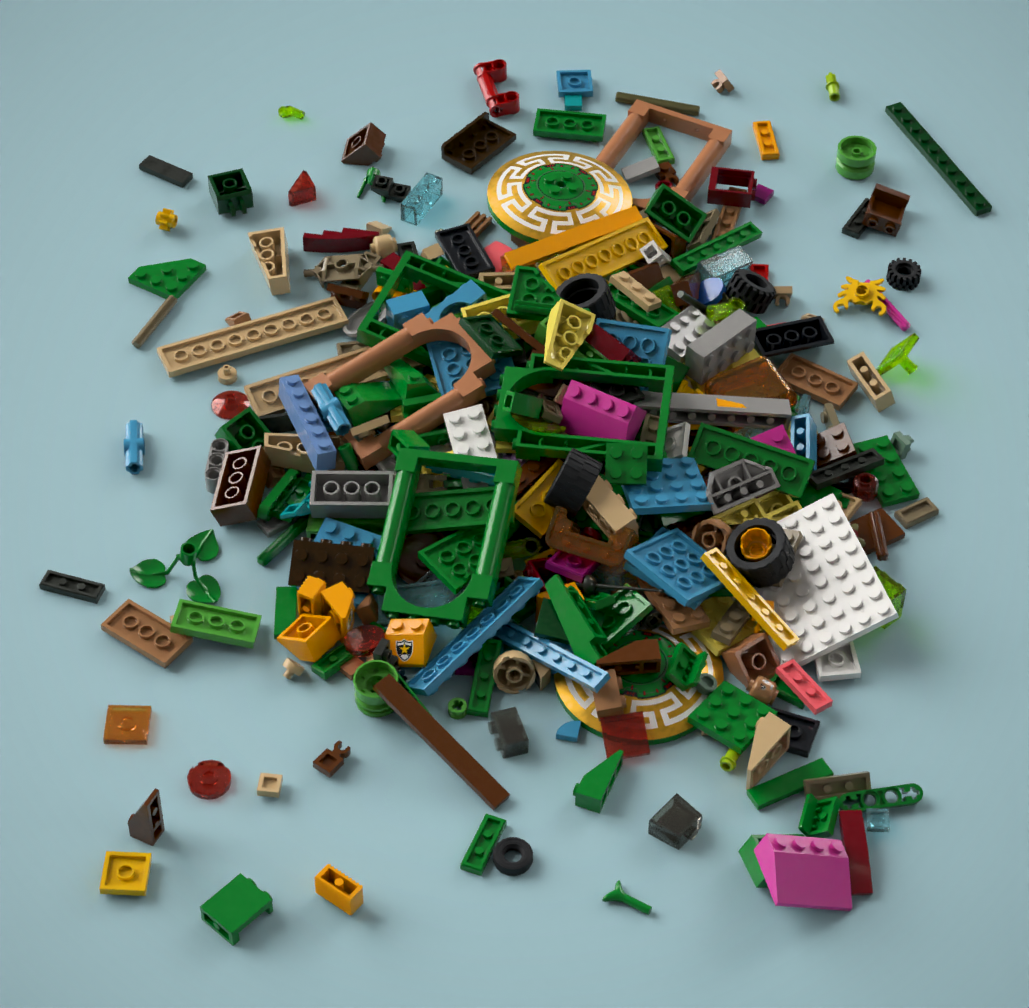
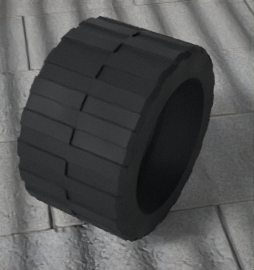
[556,273,617,326]
[544,448,603,518]
[725,518,795,588]

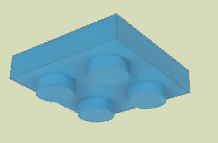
[556,70,593,98]

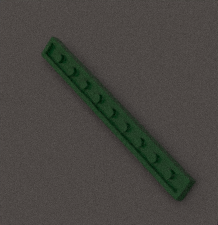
[885,102,992,216]

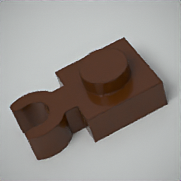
[655,161,679,186]
[313,741,351,778]

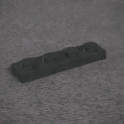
[808,448,884,491]

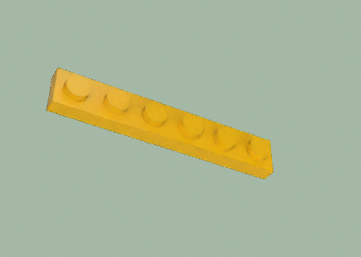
[700,547,800,651]

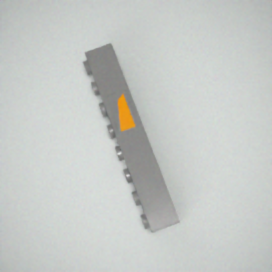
[634,391,792,430]

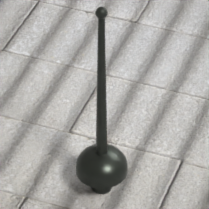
[576,575,664,596]

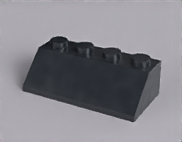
[754,316,834,358]

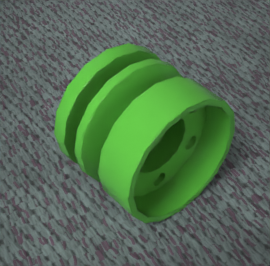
[353,660,399,717]

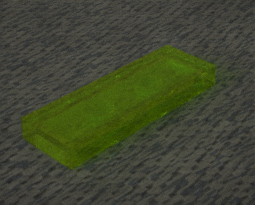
[528,422,566,434]

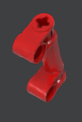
[473,59,520,117]

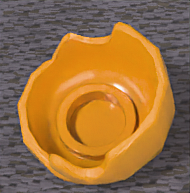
[741,528,772,562]

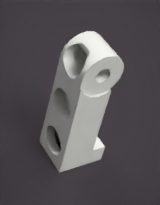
[639,240,672,267]

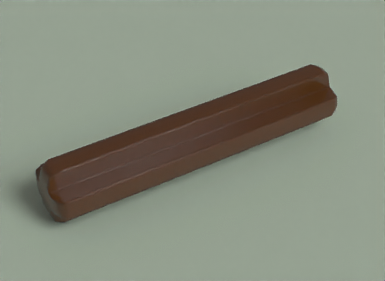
[868,511,889,561]

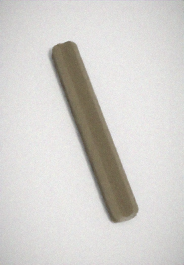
[132,295,177,348]

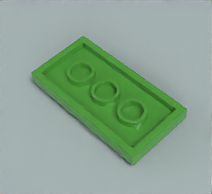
[170,599,262,649]

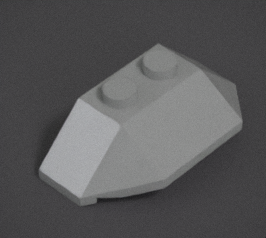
[706,458,780,515]

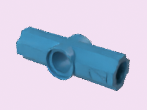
[311,383,352,436]
[124,420,145,474]

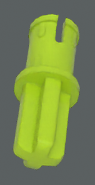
[825,72,840,101]

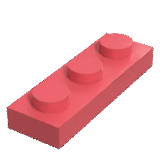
[776,659,833,715]

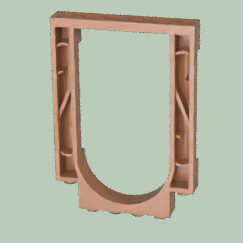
[596,99,732,224]
[303,312,496,470]

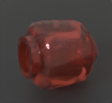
[852,473,879,502]

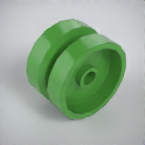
[835,135,877,180]

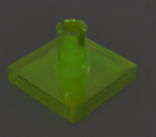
[876,333,919,376]

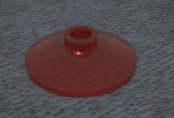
[211,390,250,420]

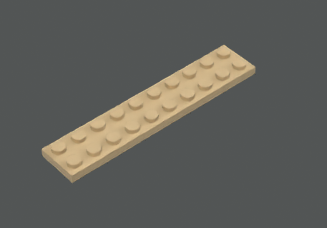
[157,296,349,378]
[244,346,426,417]

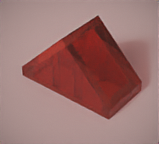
[288,170,316,207]

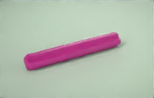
[863,279,911,331]

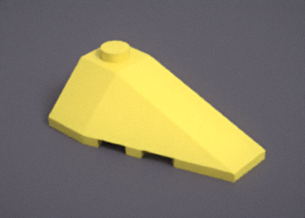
[544,299,596,371]

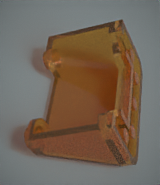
[705,356,798,433]
[545,506,641,568]

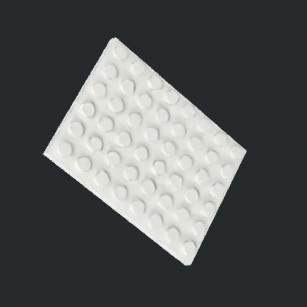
[753,493,899,666]

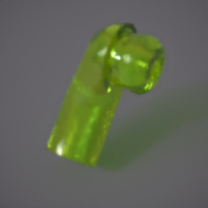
[278,106,305,120]

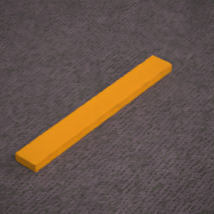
[504,205,643,271]

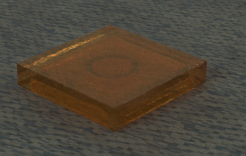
[103,705,152,745]

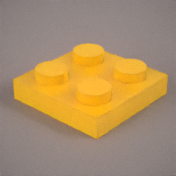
[99,851,152,896]

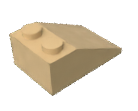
[746,712,791,791]

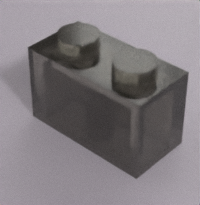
[488,707,529,759]

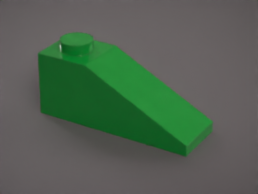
[573,750,624,814]

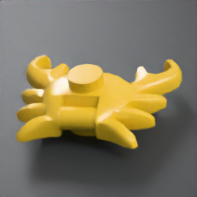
[833,276,886,316]

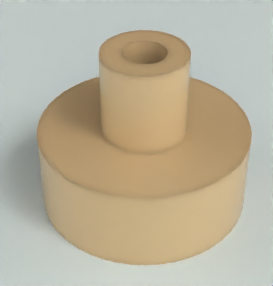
[217,364,237,385]
[282,657,305,680]

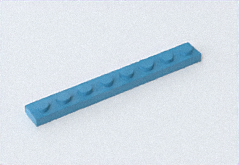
[492,621,611,693]

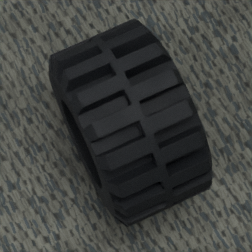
[725,269,776,314]

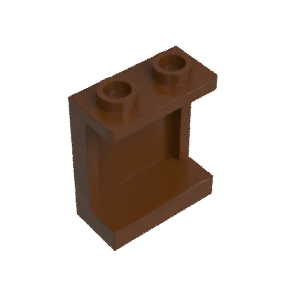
[862,183,910,237]

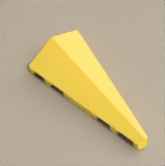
[709,491,802,525]

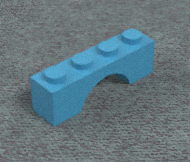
[425,280,487,323]

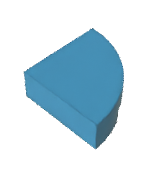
[556,721,581,742]

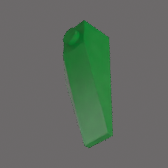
[384,359,440,400]

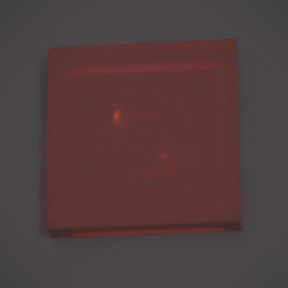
[600,711,650,759]

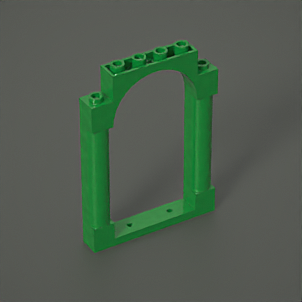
[356,250,535,368]
[491,353,674,472]
[367,448,522,629]

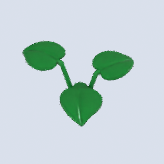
[129,529,221,604]

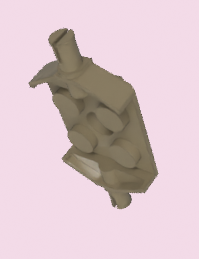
[303,254,384,288]

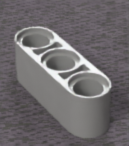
[205,438,229,494]

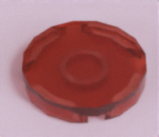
[343,624,385,657]
[187,760,232,800]

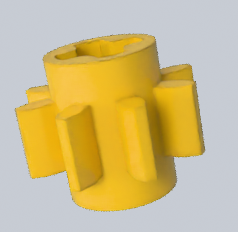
[155,208,178,231]

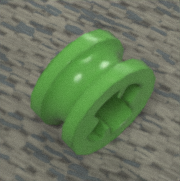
[448,698,467,719]

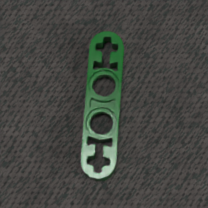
[257,468,301,521]
[839,783,923,812]

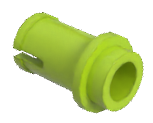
[720,748,740,772]

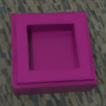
[753,184,774,205]

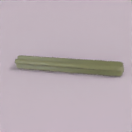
[615,92,700,116]

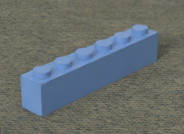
[278,374,337,471]

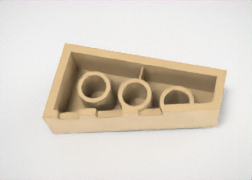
[248,227,291,296]

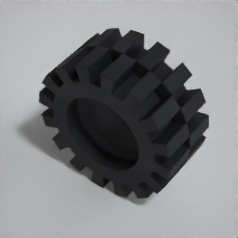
[886,258,921,291]

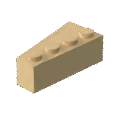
[264,433,345,473]

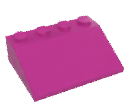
[557,380,647,441]
[754,833,852,911]

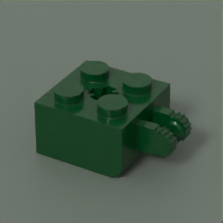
[208,168,254,217]

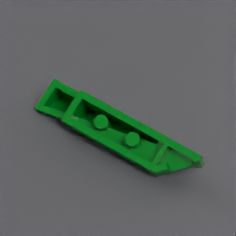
[545,574,608,666]

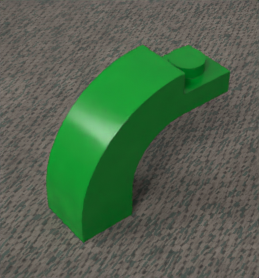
[502,391,543,419]

